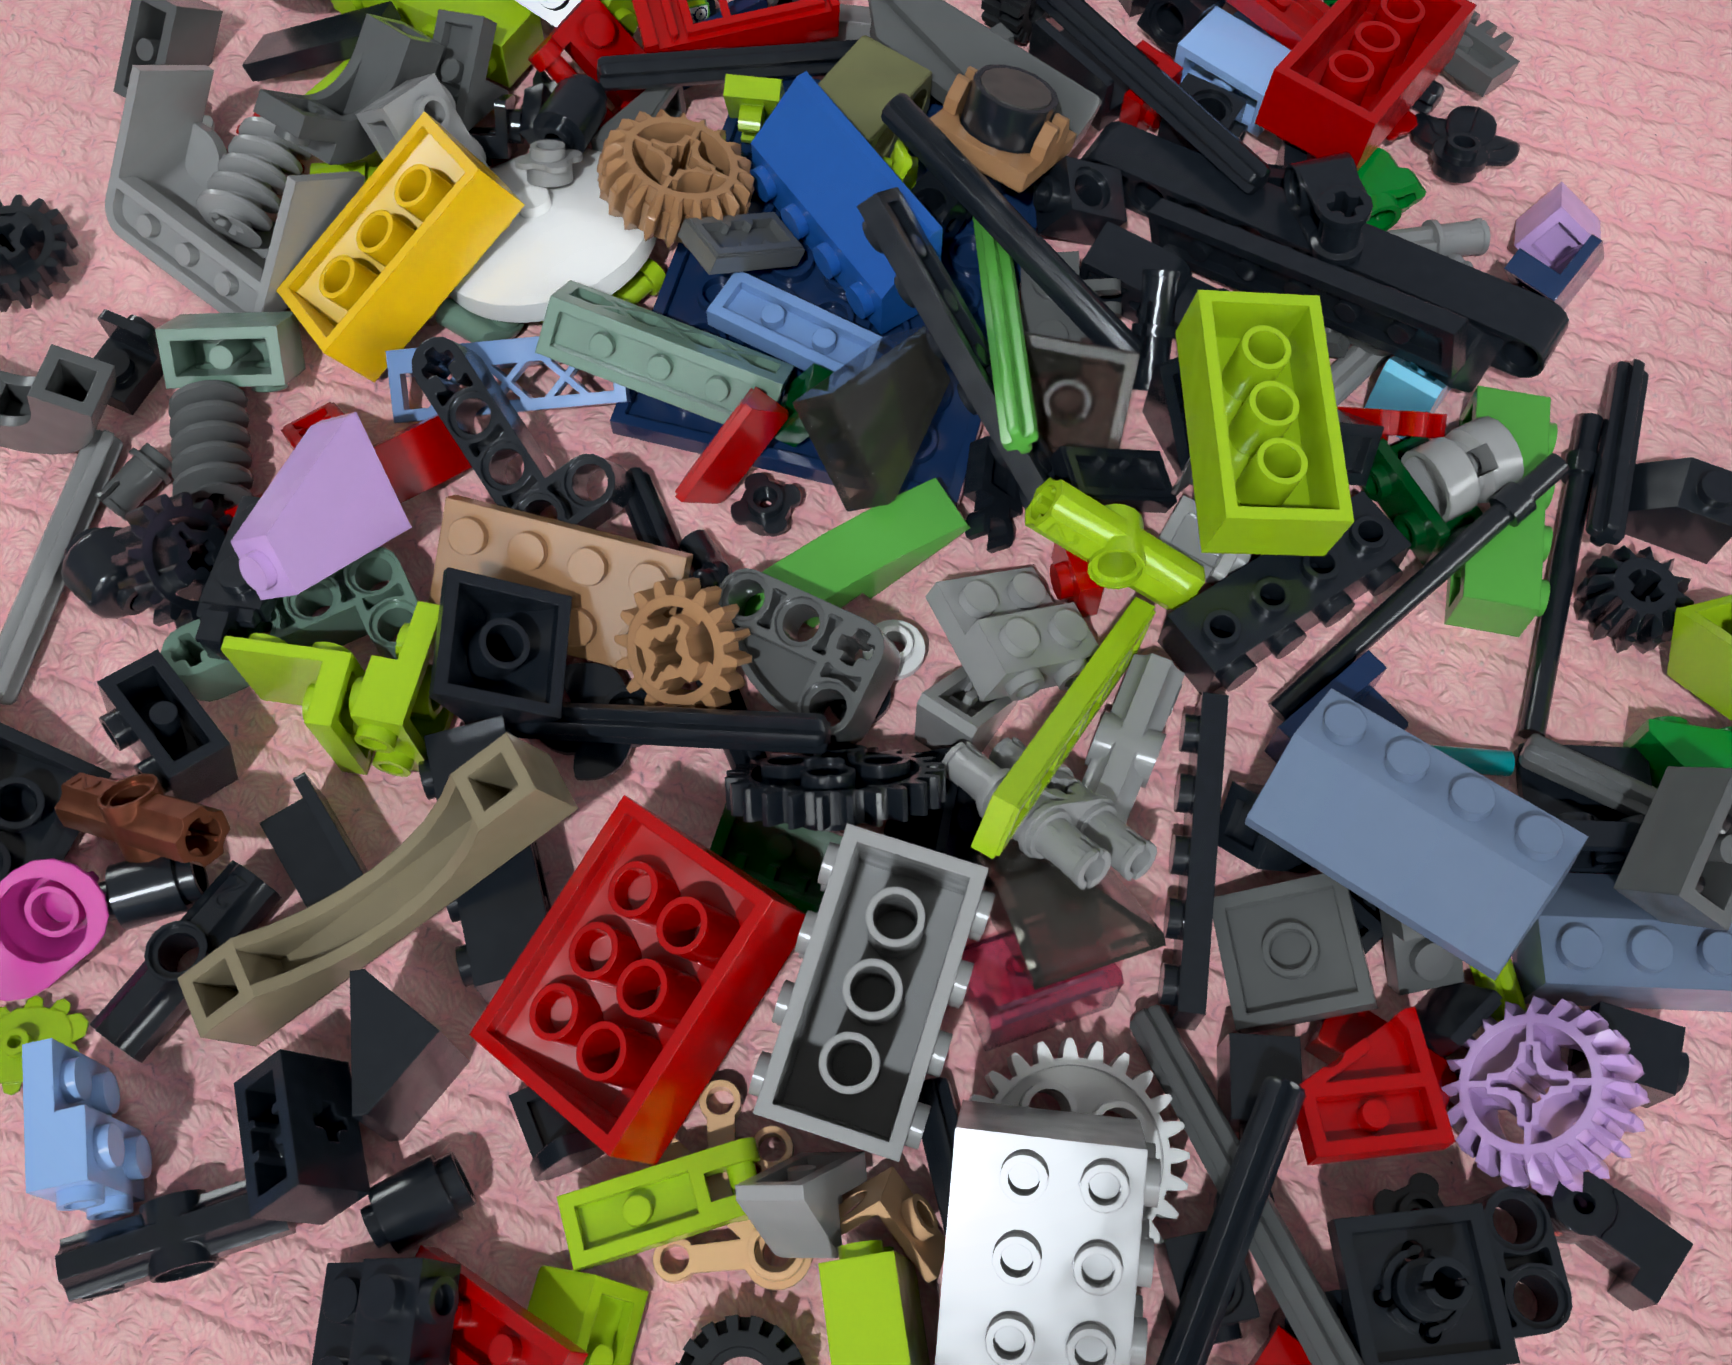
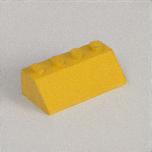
[276,111,525,383]

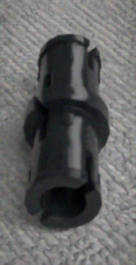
[1129,269,1181,391]

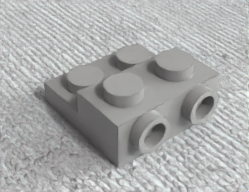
[925,566,1099,702]

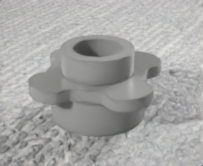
[514,139,583,187]

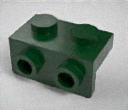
[1362,437,1483,566]
[710,804,844,913]

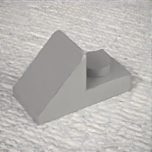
[735,1152,867,1258]

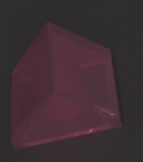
[961,909,1124,1052]

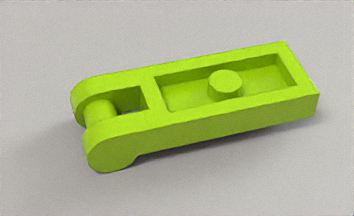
[556,1137,761,1272]

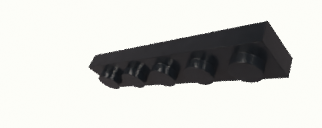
[1158,692,1229,1031]

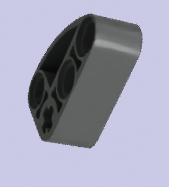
[718,568,900,745]

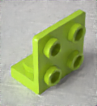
[221,633,374,775]

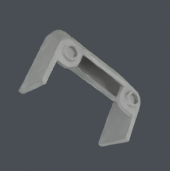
[105,65,365,313]

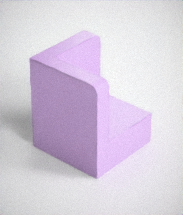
[1514,182,1601,274]

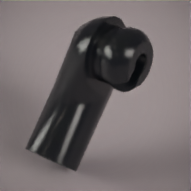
[679,530,732,589]

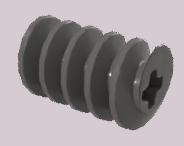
[168,380,255,519]

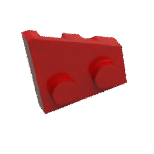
[1296,1007,1456,1166]

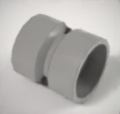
[1401,416,1524,523]

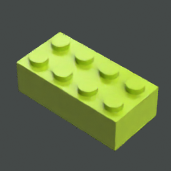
[1176,290,1354,556]

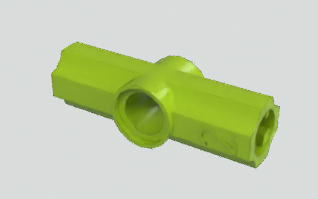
[1025,477,1205,610]

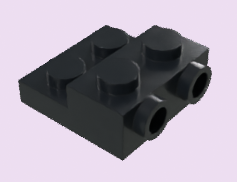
[312,1258,461,1365]

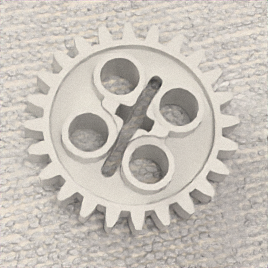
[968,1038,1190,1244]

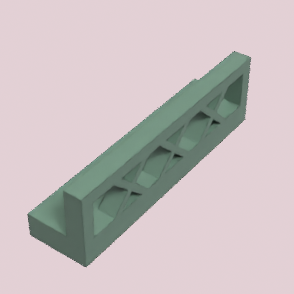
[535,280,794,424]

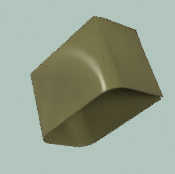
[818,35,932,157]

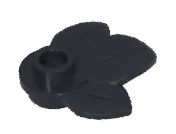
[1411,106,1520,183]
[538,663,647,781]

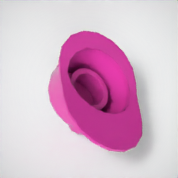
[0,858,109,1002]

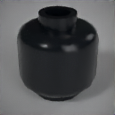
[61,526,148,619]

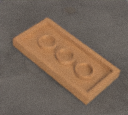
[429,495,693,672]

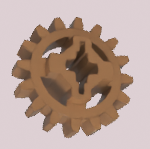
[614,577,752,709]

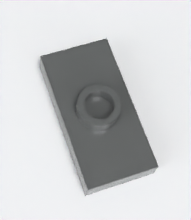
[678,212,805,275]

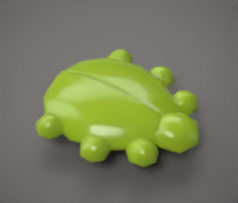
[0,995,89,1095]

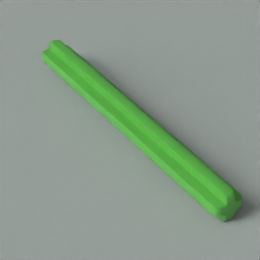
[972,216,1039,454]

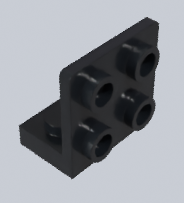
[1514,743,1653,874]

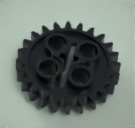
[725,744,946,831]

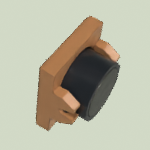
[930,65,1077,193]

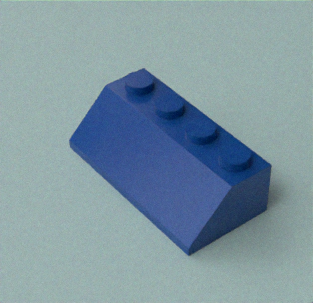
[750,71,943,335]

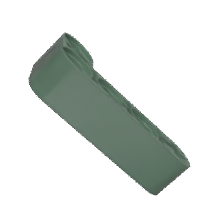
[161,547,419,702]

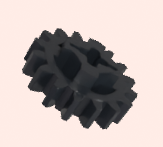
[0,195,79,312]
[111,492,233,629]

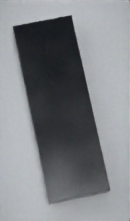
[242,1,401,82]

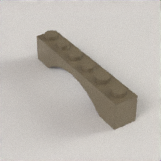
[177,732,579,1047]

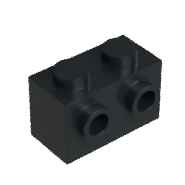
[97,649,238,803]

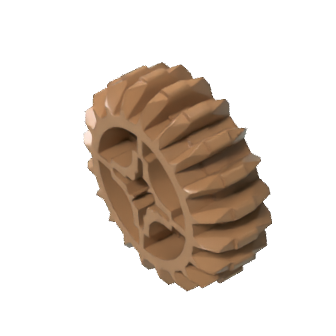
[597,109,754,249]

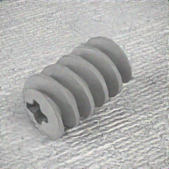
[196,116,312,248]

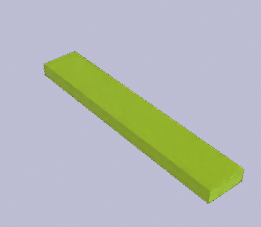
[971,597,1156,859]

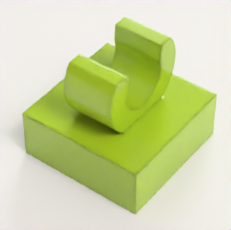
[723,74,785,143]

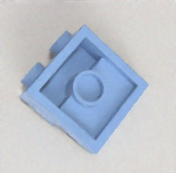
[22,1038,152,1220]

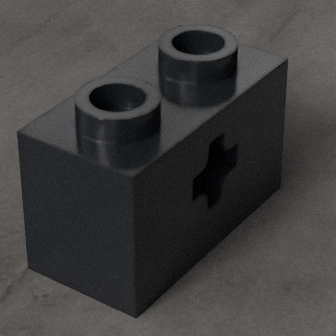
[234,1049,370,1225]

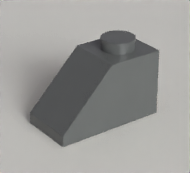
[113,0,223,98]

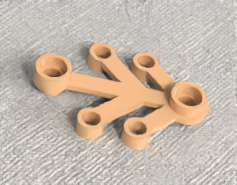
[653,1079,813,1291]

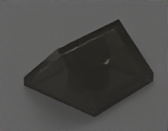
[1024,331,1140,454]

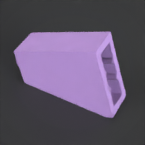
[231,412,412,600]

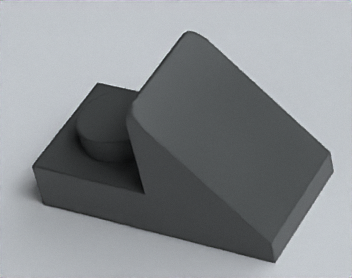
[433,9,508,132]

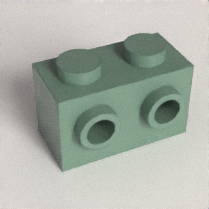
[155,311,306,392]

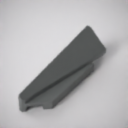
[868,0,1102,164]

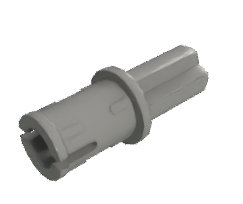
[1387,218,1490,257]

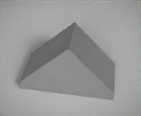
[915,666,1018,752]

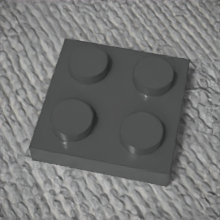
[1213,873,1378,1034]

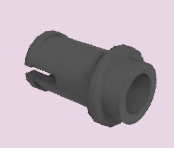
[94,443,172,521]

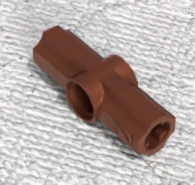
[54,772,231,867]

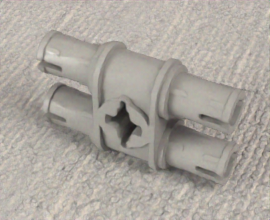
[942,737,1157,890]

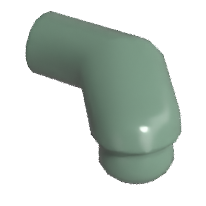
[436,298,524,343]

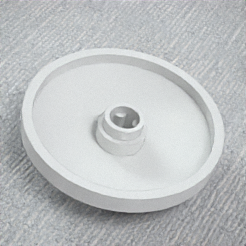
[449,148,657,323]

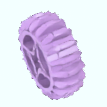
[1441,995,1650,1197]

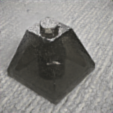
[976,839,1166,990]

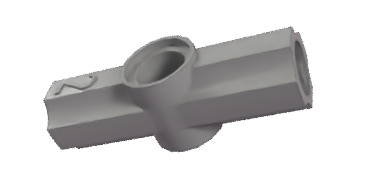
[1082,653,1185,824]

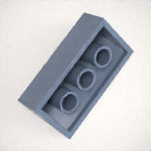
[1245,688,1589,981]
[1512,873,1732,1012]

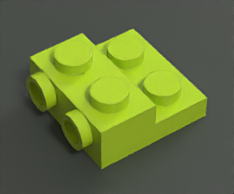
[349,601,454,777]

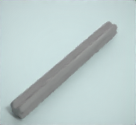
[0,430,123,705]

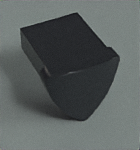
[509,1087,605,1181]

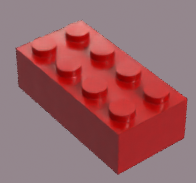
[1255,0,1477,171]

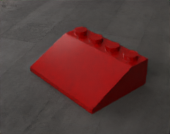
[469,795,806,1165]

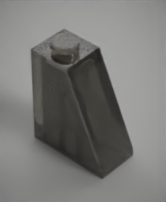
[792,325,951,512]

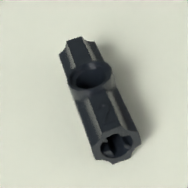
[90,860,282,1063]
[55,1180,296,1304]

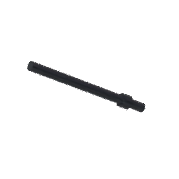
[1518,413,1604,739]
[1268,453,1570,722]

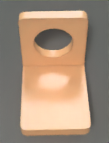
[838,1166,946,1283]

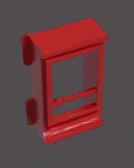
[631,0,840,53]

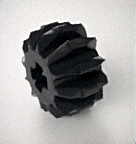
[1574,545,1694,654]

